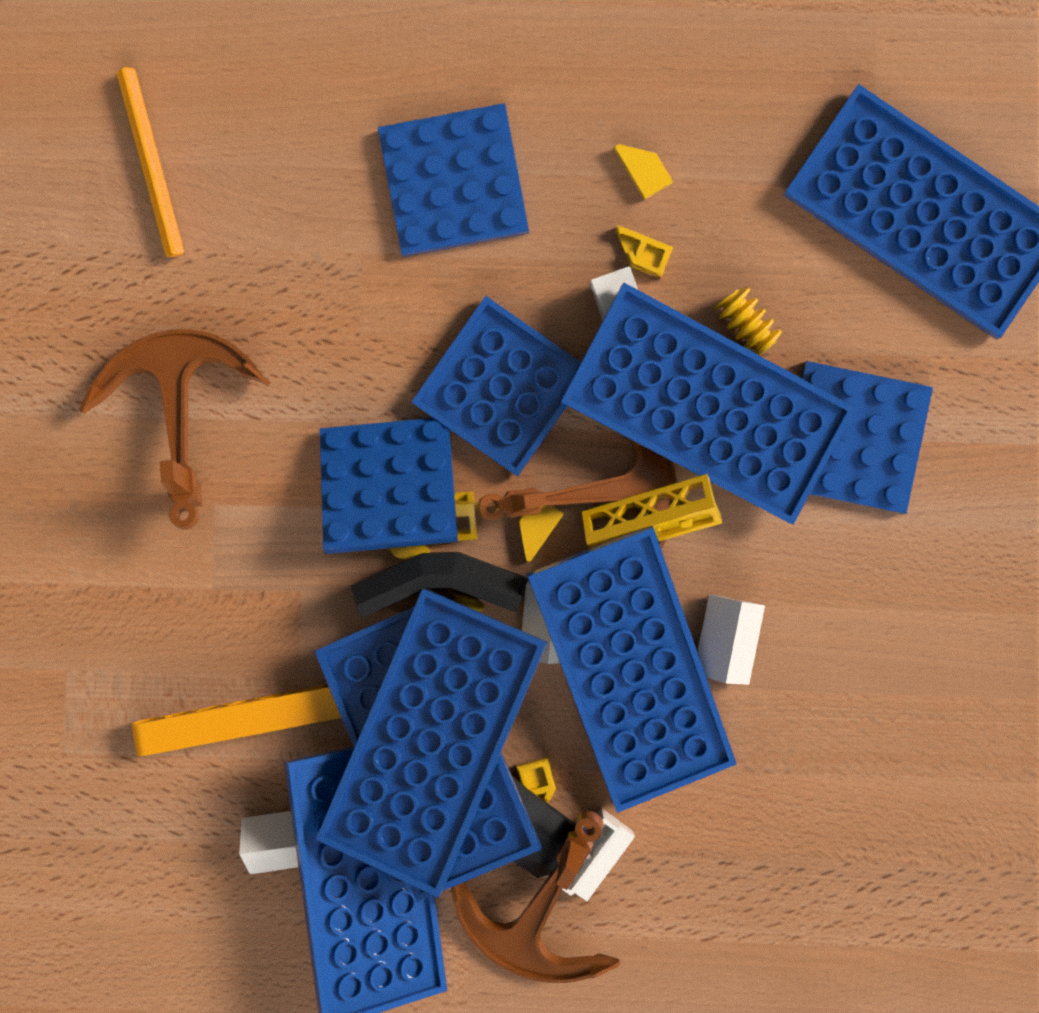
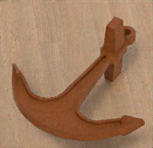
[79,329,270,530]
[477,439,678,549]
[451,811,620,983]

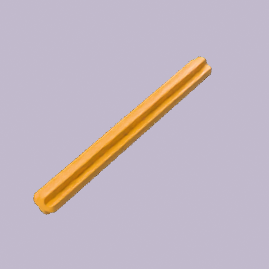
[116,67,184,258]

